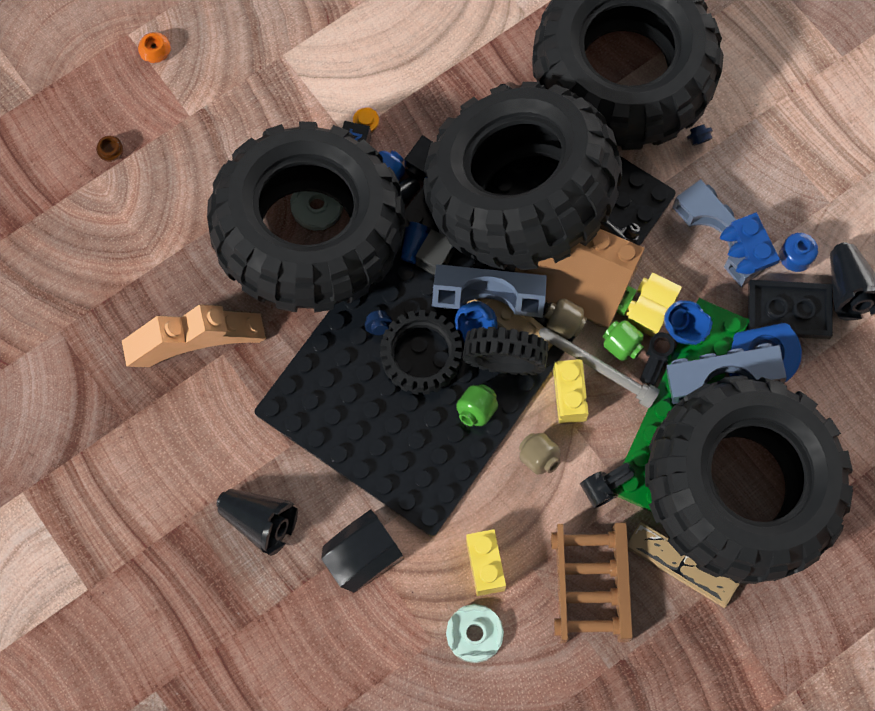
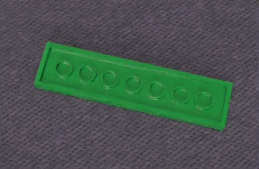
[615,298,749,512]

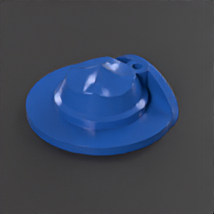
[731,323,802,382]

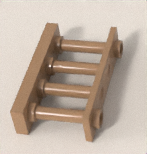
[551,523,632,643]

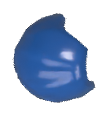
[664,300,713,345]
[455,301,498,344]

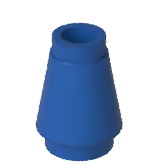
[400,222,430,264]

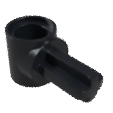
[640,332,675,386]
[580,462,635,509]

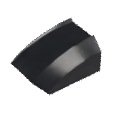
[321,509,404,593]

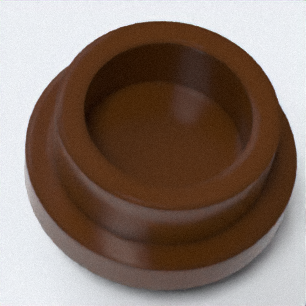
[96,136,123,162]

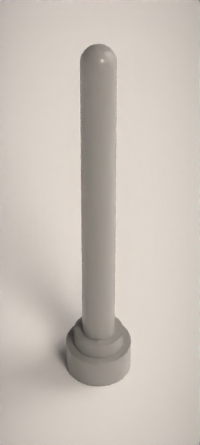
[539,327,660,408]

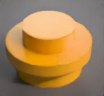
[353,108,379,132]

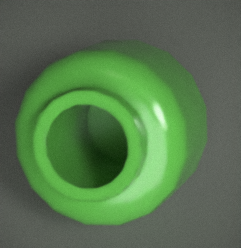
[602,320,644,361]
[456,384,498,426]

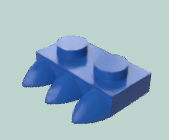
[720,212,780,274]

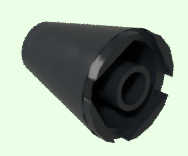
[830,242,875,321]
[216,489,298,556]

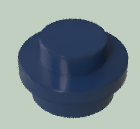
[686,124,713,146]
[365,310,392,335]

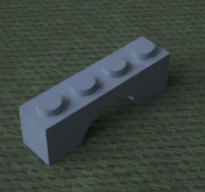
[672,179,766,287]
[432,264,547,318]
[666,343,787,404]

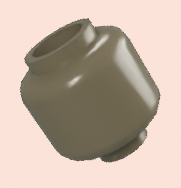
[544,298,587,339]
[519,433,561,475]

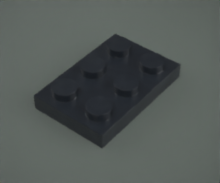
[748,280,833,339]

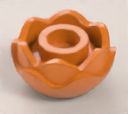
[138,32,171,63]

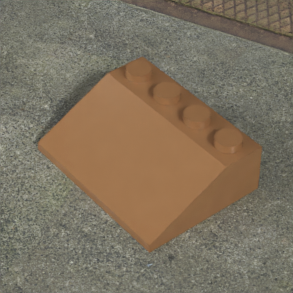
[514,229,645,329]

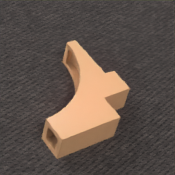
[122,305,266,367]

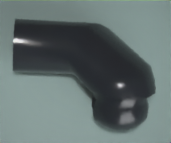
[600,218,641,243]

